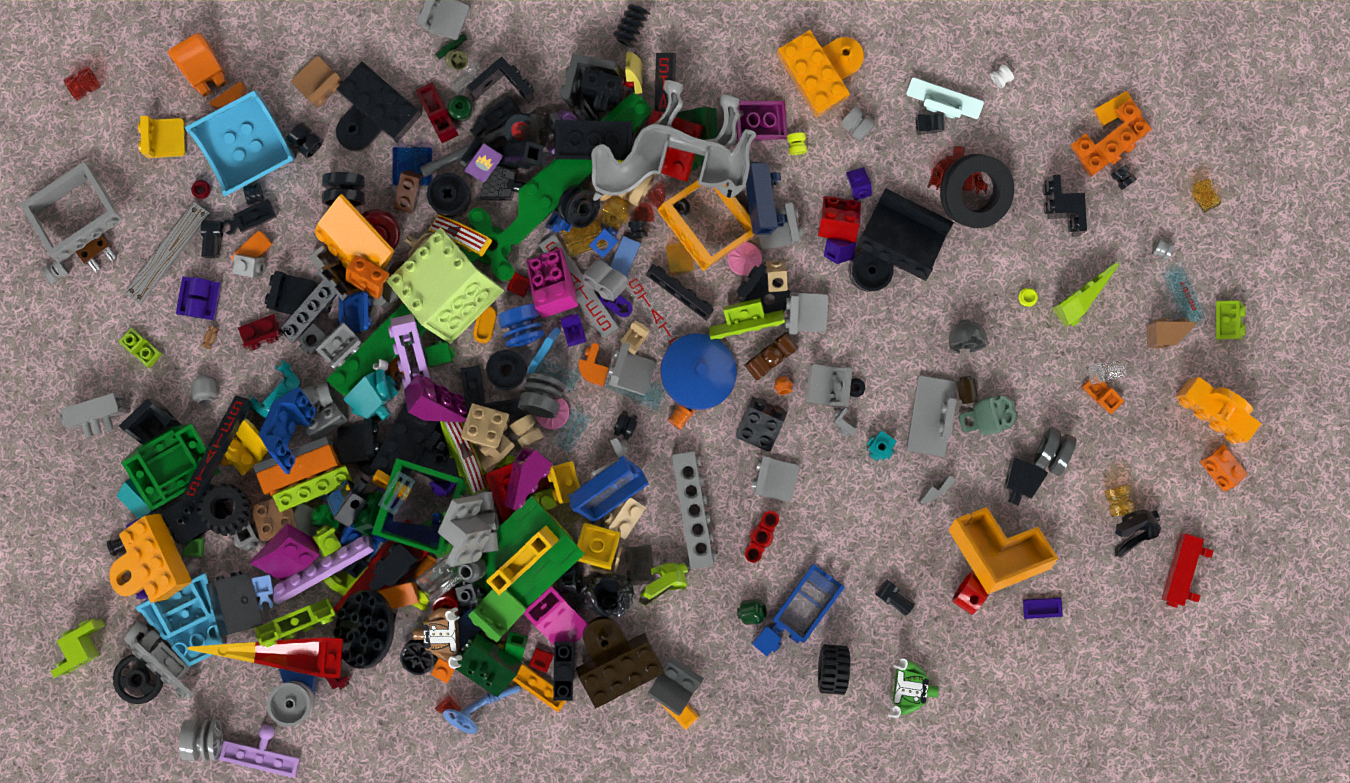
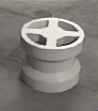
[1152,237,1175,260]

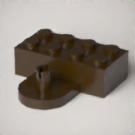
[576,616,665,709]

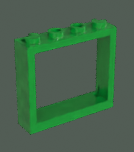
[372,458,467,555]

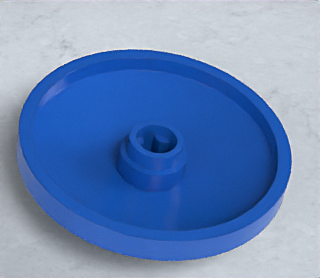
[660,334,737,410]

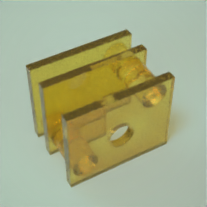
[665,242,694,275]

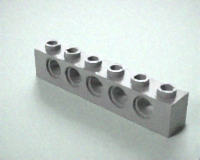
[672,451,717,570]

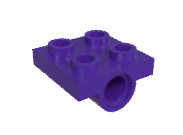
[176,276,222,321]

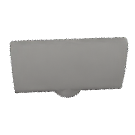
[460,492,499,553]

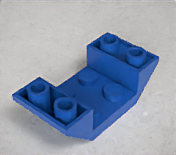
[259,387,316,474]

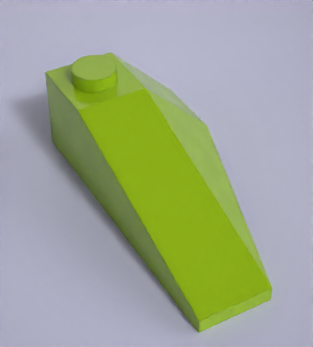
[1052,262,1119,327]

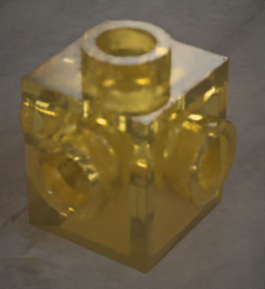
[601,195,631,229]

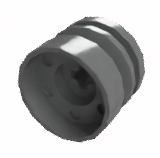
[518,373,565,418]

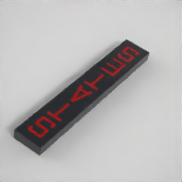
[654,53,676,113]
[181,395,252,505]

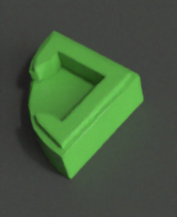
[183,537,204,557]

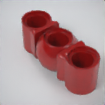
[744,511,779,563]

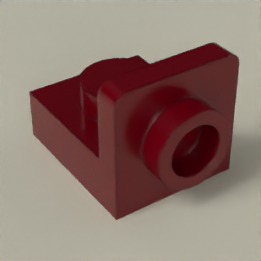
[325,675,352,690]

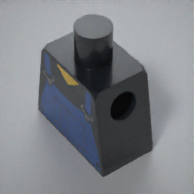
[326,477,369,527]

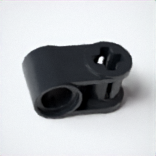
[558,561,583,594]

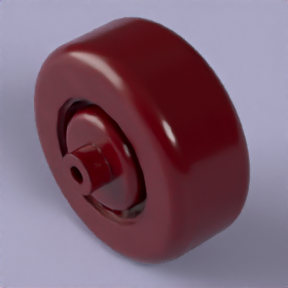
[361,209,400,250]

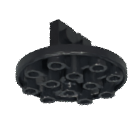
[333,590,396,669]

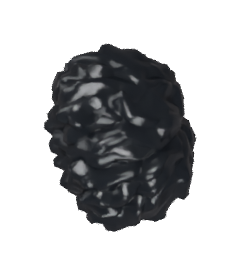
[584,573,635,617]

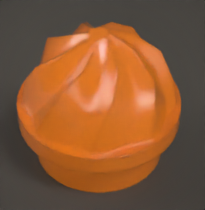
[774,376,793,395]

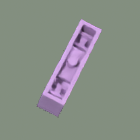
[388,314,431,389]

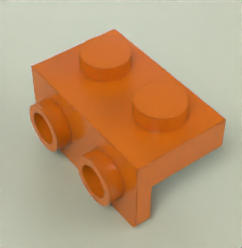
[1200,444,1248,492]

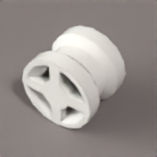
[990,64,1014,89]

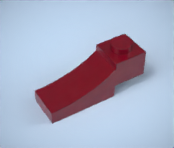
[415,82,459,144]

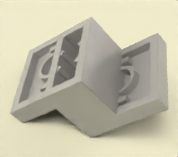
[438,495,492,567]

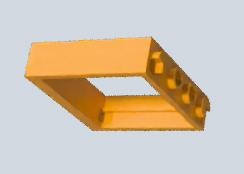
[657,180,756,272]

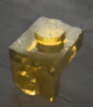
[1192,178,1221,213]

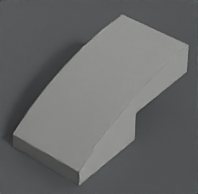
[918,475,956,504]

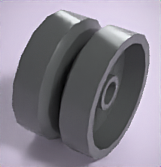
[1033,427,1077,476]

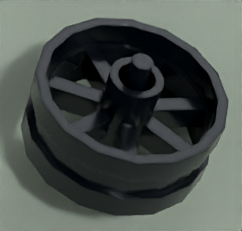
[400,638,438,675]

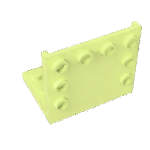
[386,227,504,344]

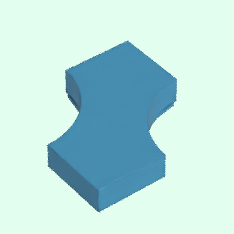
[527,327,561,374]

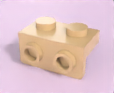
[601,497,646,539]

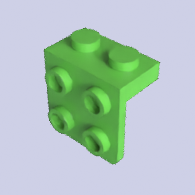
[468,589,526,643]

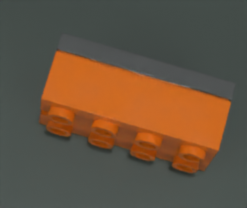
[253,437,343,497]

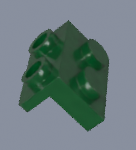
[354,490,385,536]

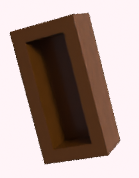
[394,170,422,214]

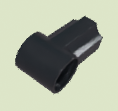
[201,220,224,259]
[875,579,916,617]

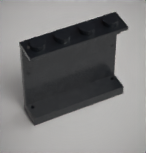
[857,188,954,281]

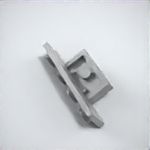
[130,641,194,699]

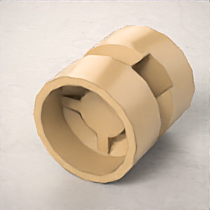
[510,414,544,449]

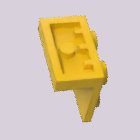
[225,419,268,476]

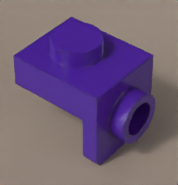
[846,167,872,200]
[560,314,587,347]
[429,476,459,497]

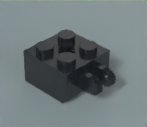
[369,543,422,591]

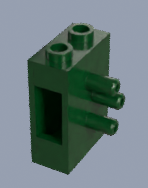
[676,106,718,170]
[455,633,522,697]

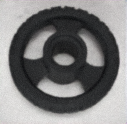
[113,654,163,704]

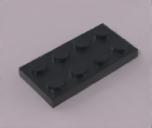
[554,120,632,160]

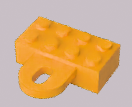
[109,514,192,603]

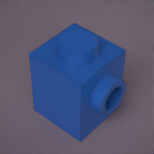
[752,626,782,656]

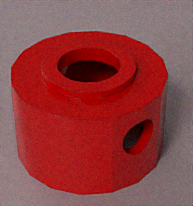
[952,570,989,615]

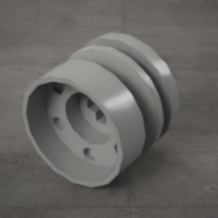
[179,719,223,761]

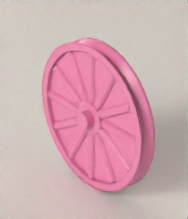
[728,242,762,276]
[536,398,570,430]

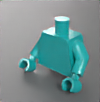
[249,359,300,418]

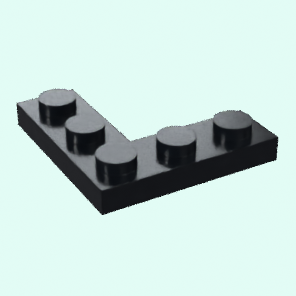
[461,365,526,419]

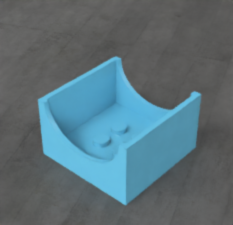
[184,90,296,197]

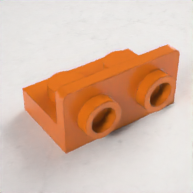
[346,255,389,299]

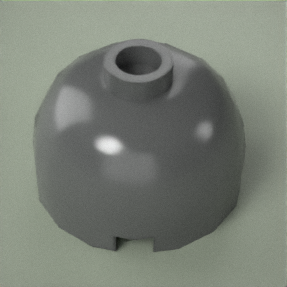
[949,319,988,354]

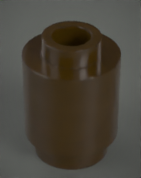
[956,376,978,404]

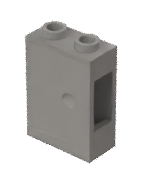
[60,393,129,438]

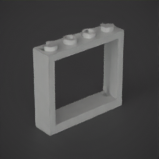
[20,161,123,262]

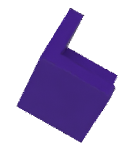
[824,238,856,264]

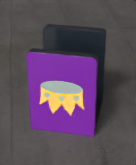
[459,135,503,182]

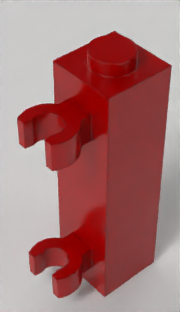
[1161,533,1214,608]

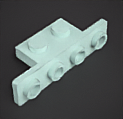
[907,77,984,119]

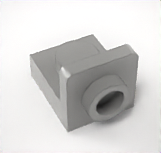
[308,245,329,270]

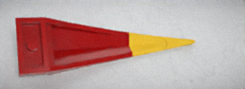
[187,637,344,678]

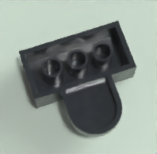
[336,61,422,152]
[370,402,458,486]

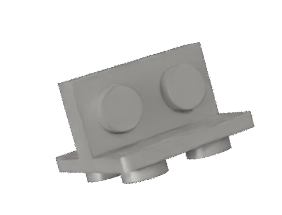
[315,322,361,369]

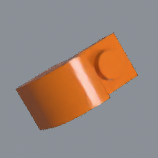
[578,343,609,387]

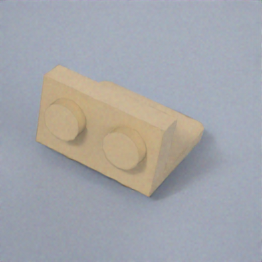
[461,403,509,448]

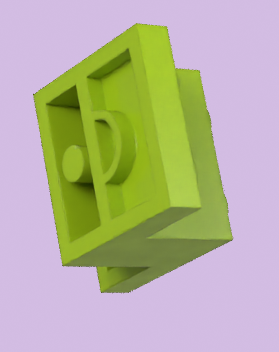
[50,618,106,678]

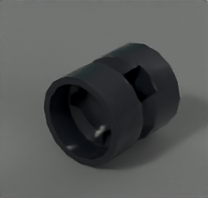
[286,122,323,158]

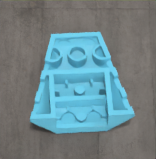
[135,572,223,667]

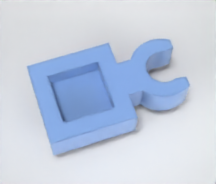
[251,574,274,610]

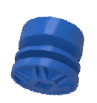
[497,304,545,348]

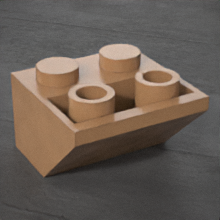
[1147,318,1195,348]

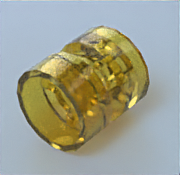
[1104,485,1136,517]

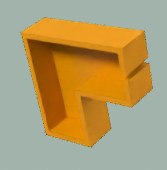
[948,507,1059,594]

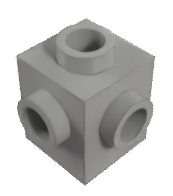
[232,521,262,551]

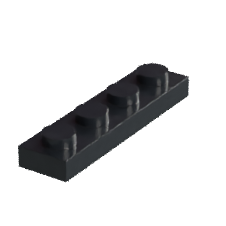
[646,264,714,321]

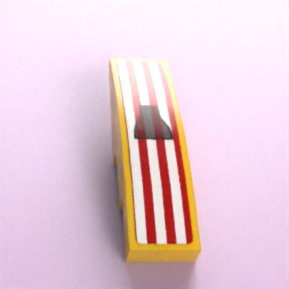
[428,214,492,257]

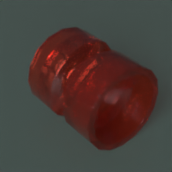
[63,66,101,101]

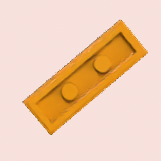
[513,663,566,712]

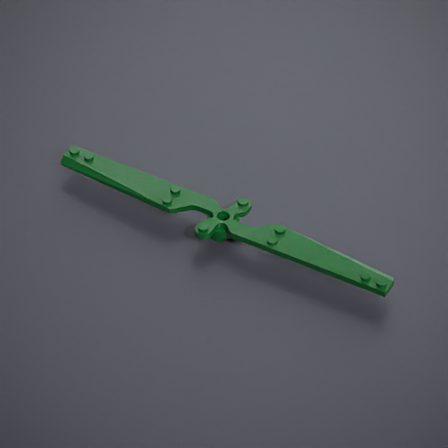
[326,93,654,397]

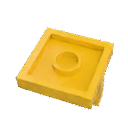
[577,523,621,570]

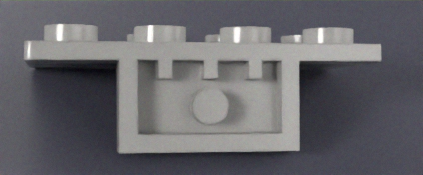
[907,376,957,457]

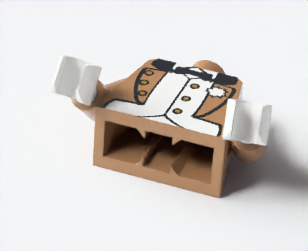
[413,607,462,669]

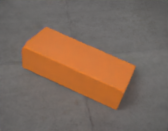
[376,582,420,610]

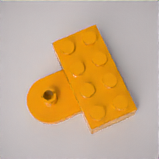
[776,30,864,118]
[1175,377,1262,444]

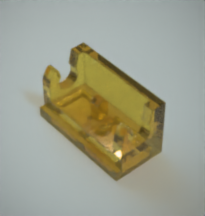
[561,218,606,257]

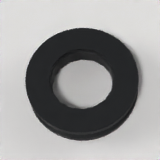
[940,154,1014,228]

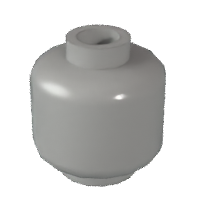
[190,375,217,405]

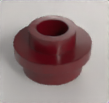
[191,180,211,199]

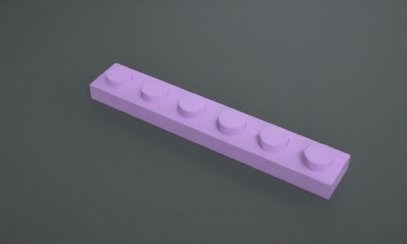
[273,535,374,605]

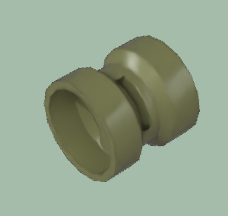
[445,49,468,70]

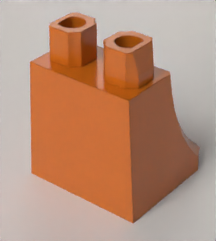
[167,33,227,97]

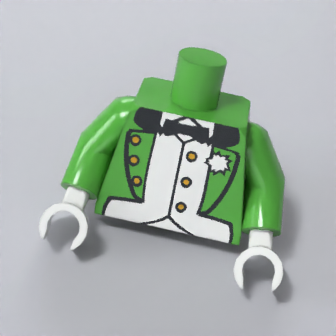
[888,656,939,718]

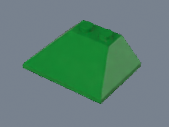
[121,423,220,511]

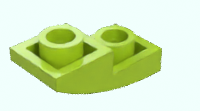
[118,327,163,368]

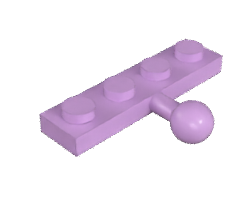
[219,724,301,778]

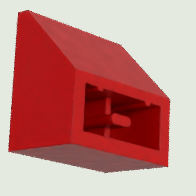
[818,196,861,243]

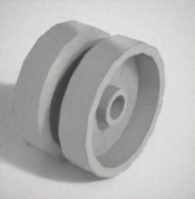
[267,680,315,727]

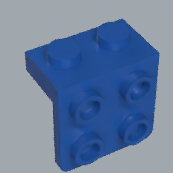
[338,291,371,333]

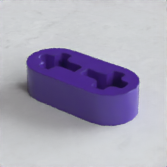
[600,295,632,318]

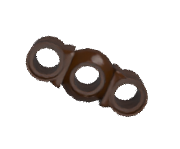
[744,332,799,381]

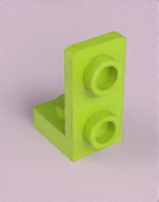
[323,566,368,596]

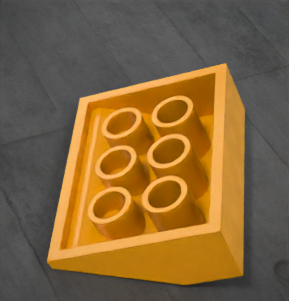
[314,194,394,270]

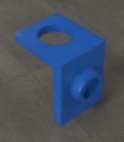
[589,223,618,258]

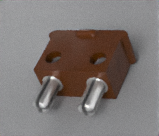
[76,234,116,273]

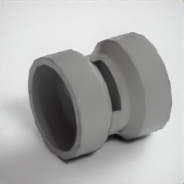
[42,260,70,284]

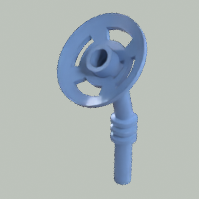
[443,684,520,734]

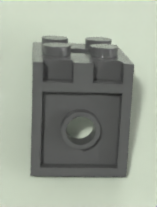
[560,53,624,108]

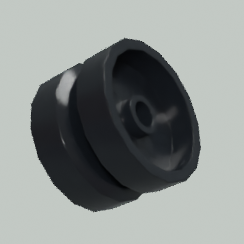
[322,172,365,207]
[427,173,471,218]
[848,251,894,292]

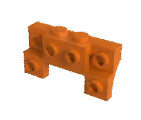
[1070,98,1152,177]

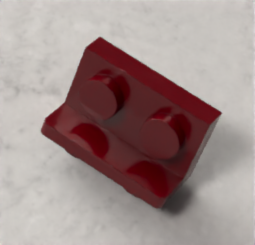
[238,314,283,351]

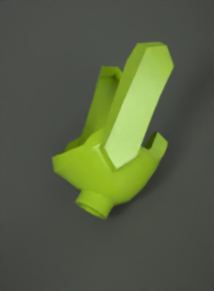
[639,562,688,605]

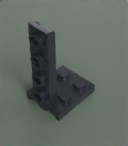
[280,260,363,344]

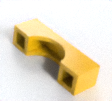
[486,526,559,595]

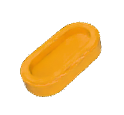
[473,306,497,344]

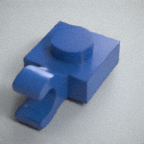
[545,211,572,233]

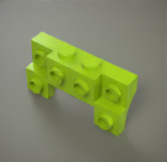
[254,598,335,648]

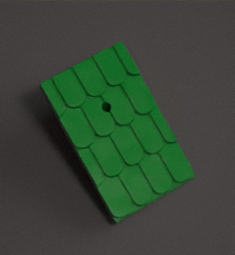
[450,496,585,609]

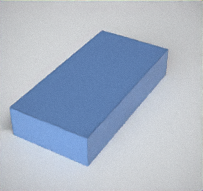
[610,236,641,277]

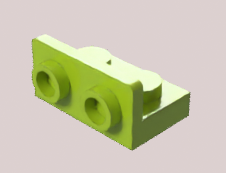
[1216,300,1246,340]

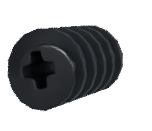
[614,4,650,48]

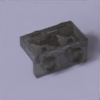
[625,545,655,586]

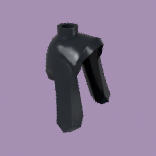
[1115,510,1161,558]

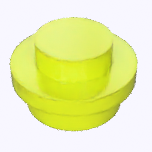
[1018,288,1038,307]

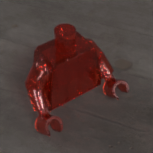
[927,146,988,195]

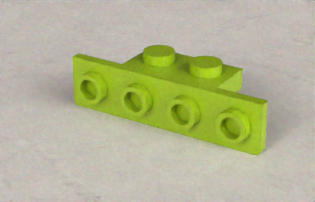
[709,298,785,340]
[273,465,353,512]

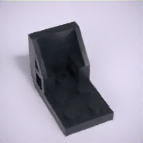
[119,398,182,444]

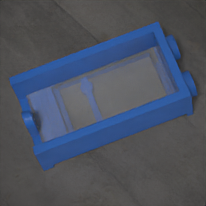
[568,455,649,523]
[772,563,845,643]

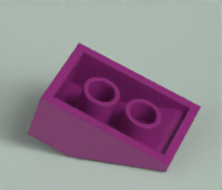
[735,101,788,143]
[250,523,320,581]

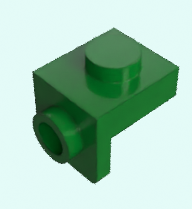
[311,504,339,528]

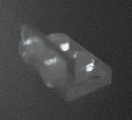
[415,557,462,603]

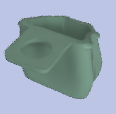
[959,395,1018,435]

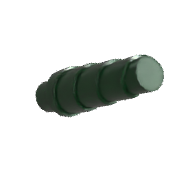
[435,34,467,60]

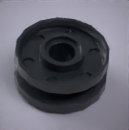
[558,185,600,228]
[486,349,527,390]

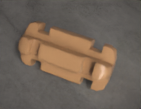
[201,325,219,349]

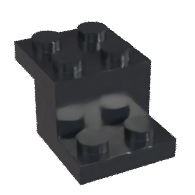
[1043,175,1087,237]

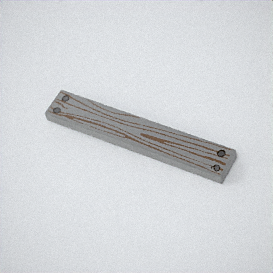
[124,202,210,305]

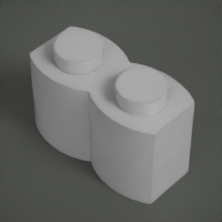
[583,259,627,301]

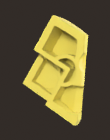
[625,52,643,94]

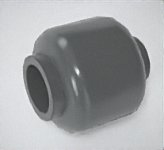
[457,557,486,583]

